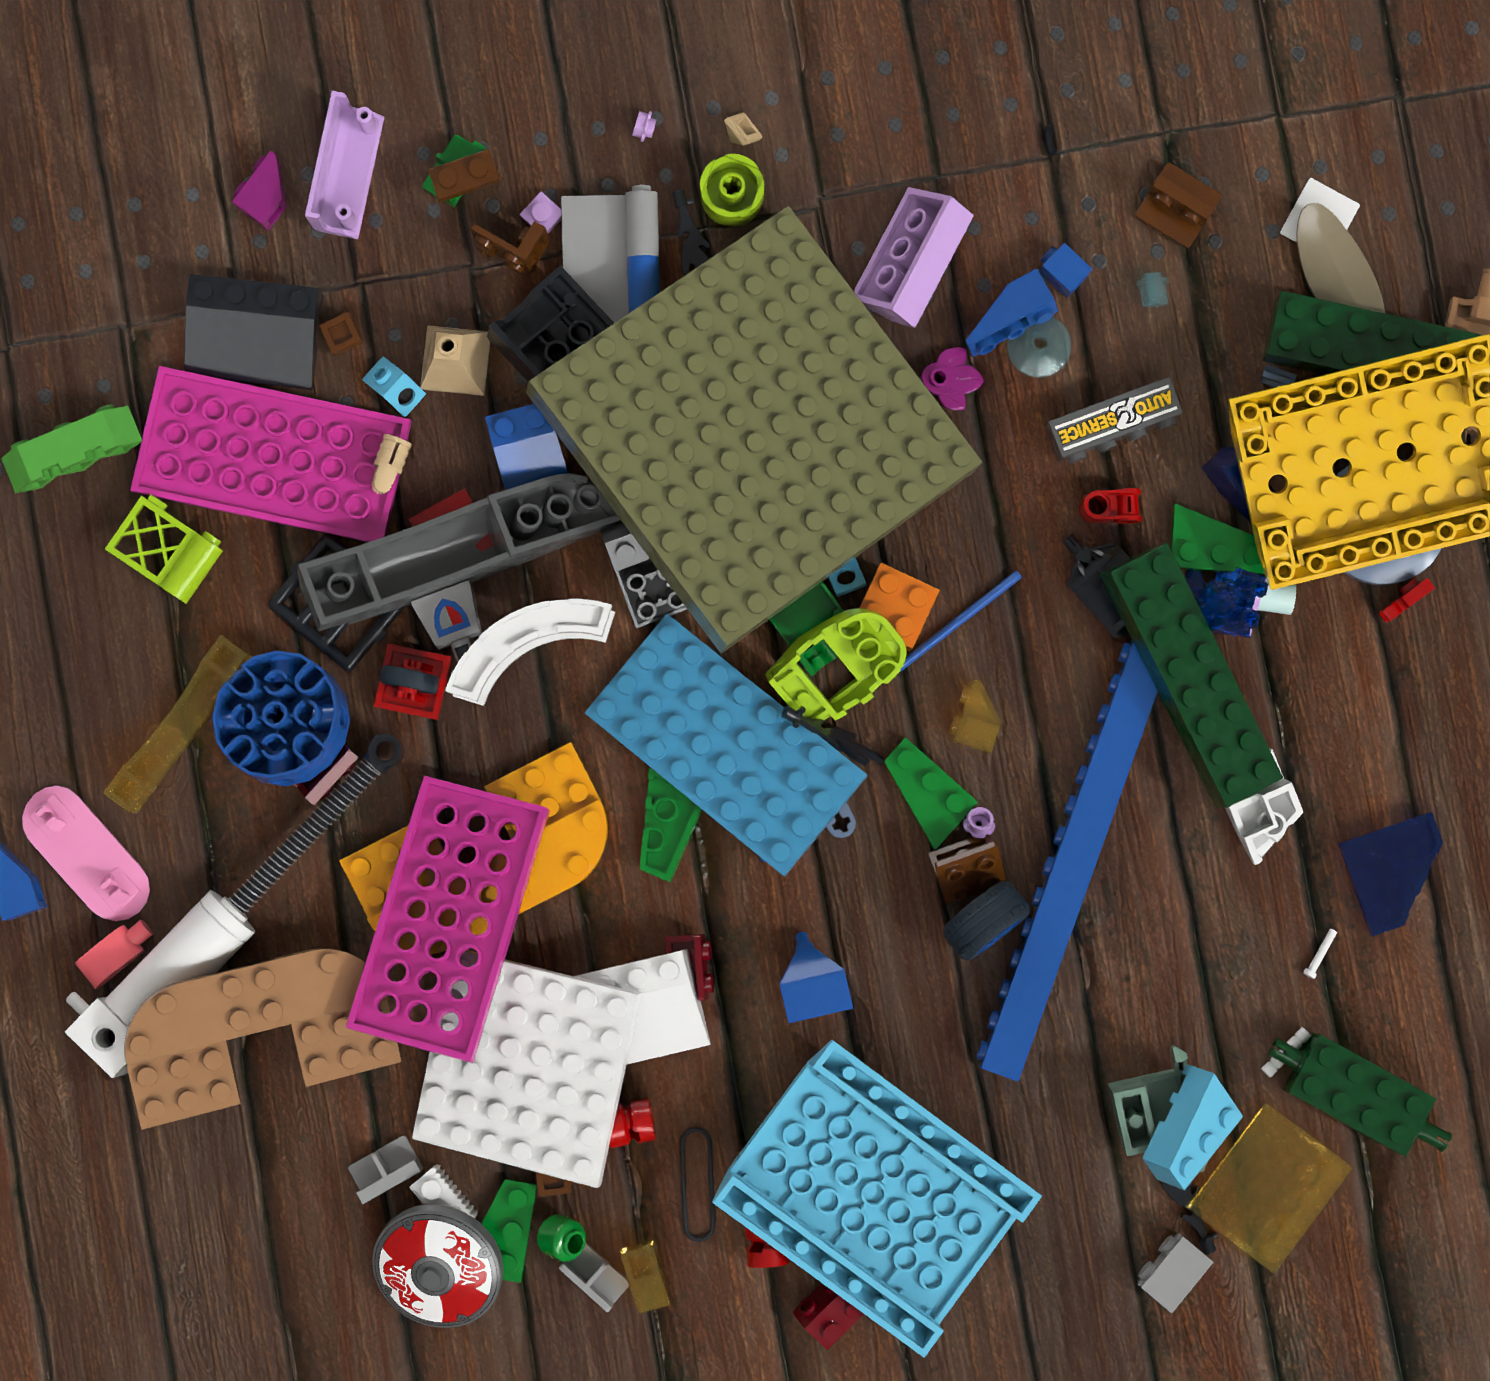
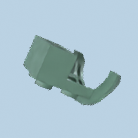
[1108,1045,1208,1172]

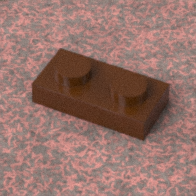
[428,149,500,203]

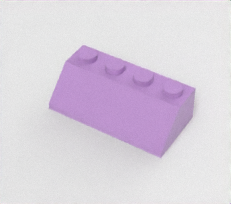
[854,187,974,328]

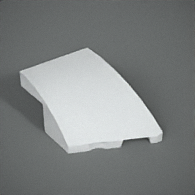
[1225,748,1303,865]

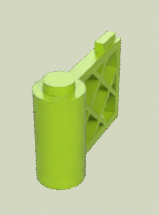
[105,494,223,604]

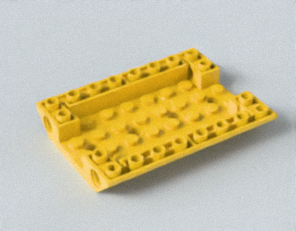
[1228,334,1490,590]

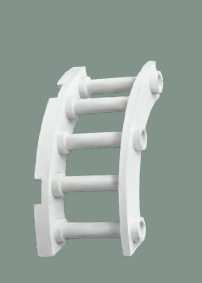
[445,599,615,706]

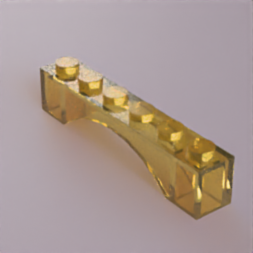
[103,635,253,813]

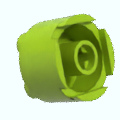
[700,154,764,226]

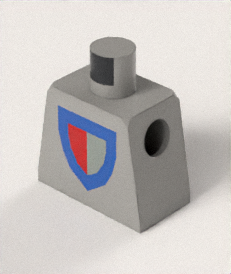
[411,580,482,662]

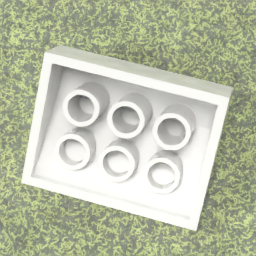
[574,949,711,1065]

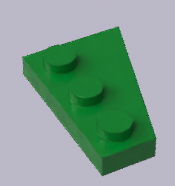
[1170,504,1265,575]
[884,737,978,851]
[640,768,702,883]
[482,1178,537,1283]

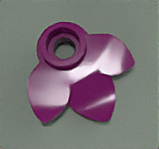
[921,347,984,411]

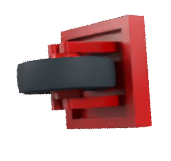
[374,643,452,721]

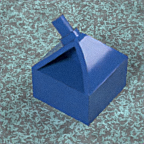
[779,932,853,1023]

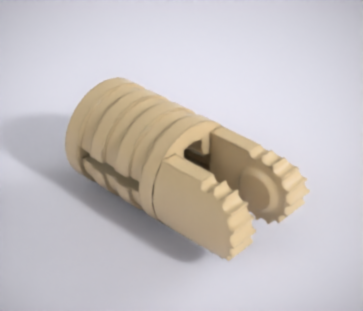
[371,434,412,495]

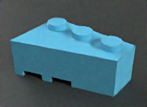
[1142,1064,1243,1190]

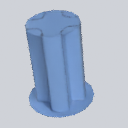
[1260,364,1298,387]

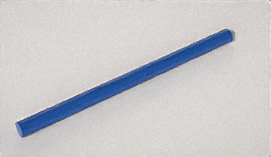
[900,570,1022,672]

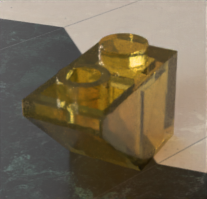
[949,679,1001,754]
[620,1240,671,1314]

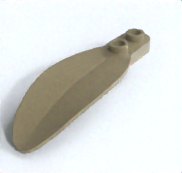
[1296,203,1385,313]

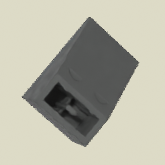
[600,522,688,628]

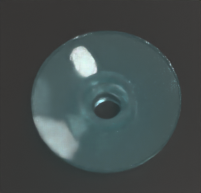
[1007,317,1071,378]

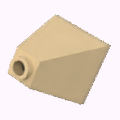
[420,325,490,396]

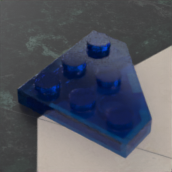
[1338,812,1443,936]

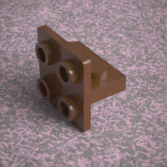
[1135,163,1221,249]
[928,835,1006,904]

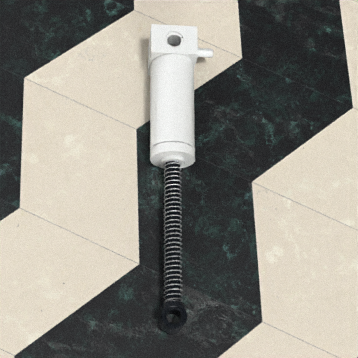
[65,734,405,1078]

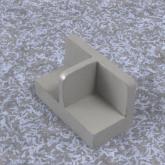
[348,1135,424,1204]
[559,1242,631,1312]

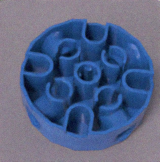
[212,651,350,787]

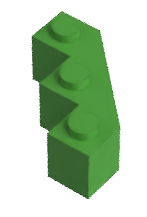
[1,404,142,494]

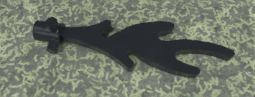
[672,189,710,276]
[781,706,885,766]
[1160,1181,1218,1255]

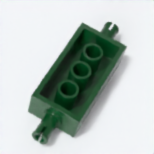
[1267,1033,1452,1157]

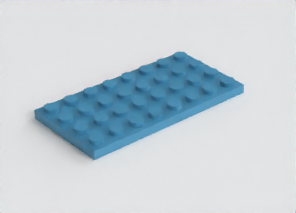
[585,614,867,877]

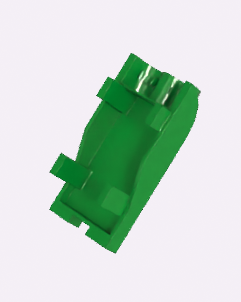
[769,582,843,677]

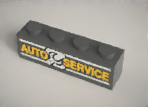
[1045,377,1183,464]

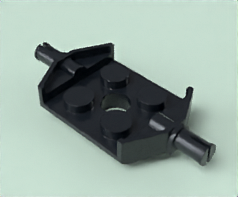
[1062,533,1130,639]

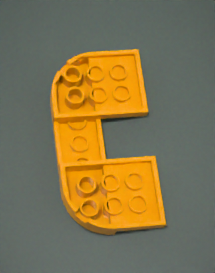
[339,742,608,954]

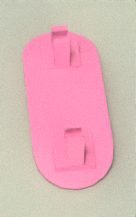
[22,786,150,921]

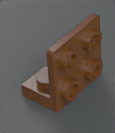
[470,221,550,275]

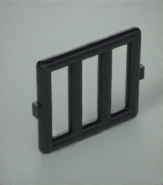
[268,534,405,671]

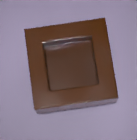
[319,312,363,356]

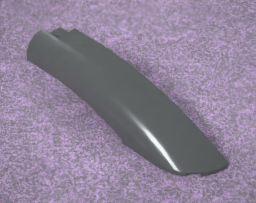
[297,474,622,632]

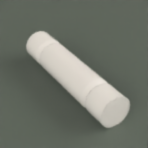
[1261,1027,1311,1078]

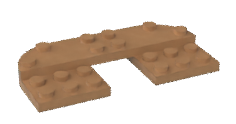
[124,948,402,1130]

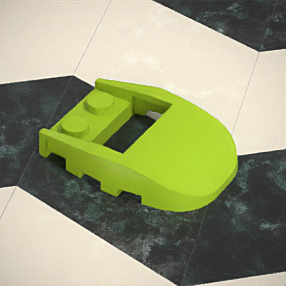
[765,608,906,721]

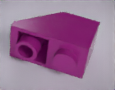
[232,151,287,231]

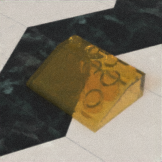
[1187,1103,1353,1274]

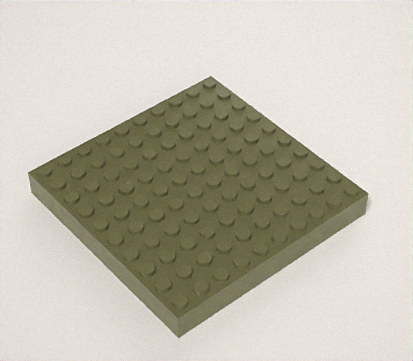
[526,206,983,654]

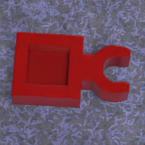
[1378,578,1435,623]

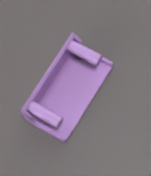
[305,91,384,239]

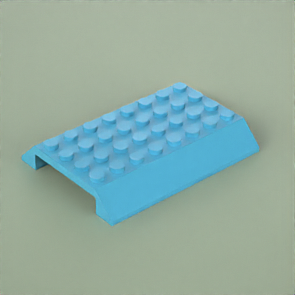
[712,1040,1042,1358]

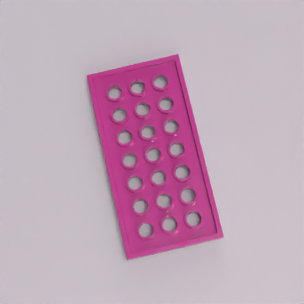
[346,776,550,1063]

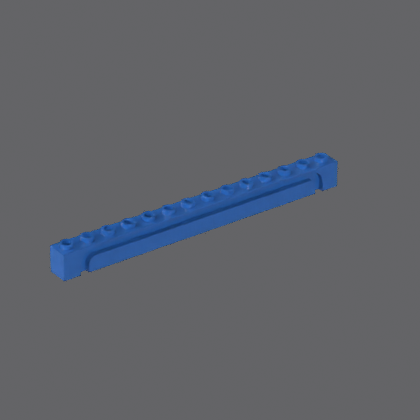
[976,640,1158,1082]

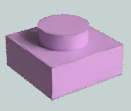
[519,192,562,234]

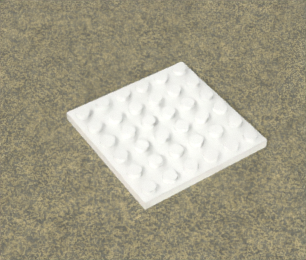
[412,950,641,1188]

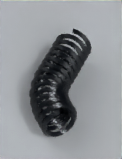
[1044,124,1057,157]

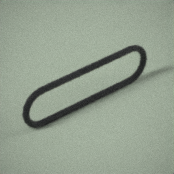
[680,1127,715,1242]

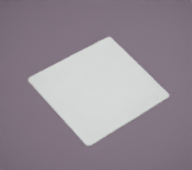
[1280,178,1360,242]

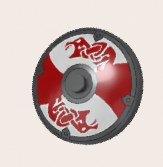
[372,1204,504,1328]

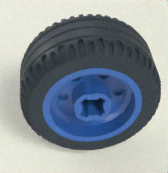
[943,881,1030,961]

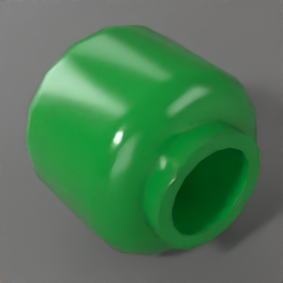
[537,1214,586,1262]

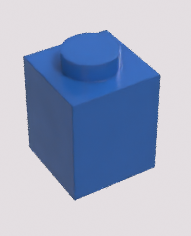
[1039,243,1092,298]

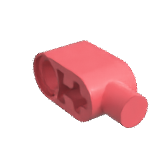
[75,920,153,989]

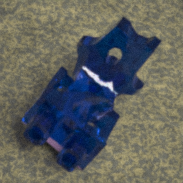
[1185,567,1269,638]

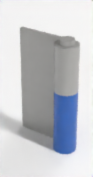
[561,185,660,323]

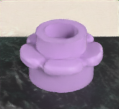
[632,111,657,142]
[963,807,995,838]

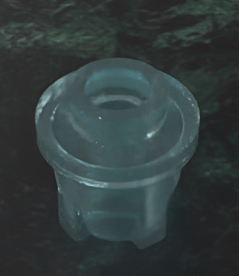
[1137,272,1169,308]

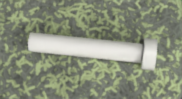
[1303,929,1337,979]

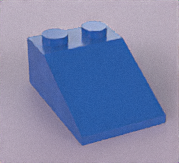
[485,404,568,490]

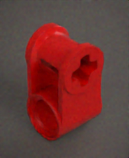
[1078,488,1142,524]

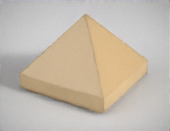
[724,112,762,146]

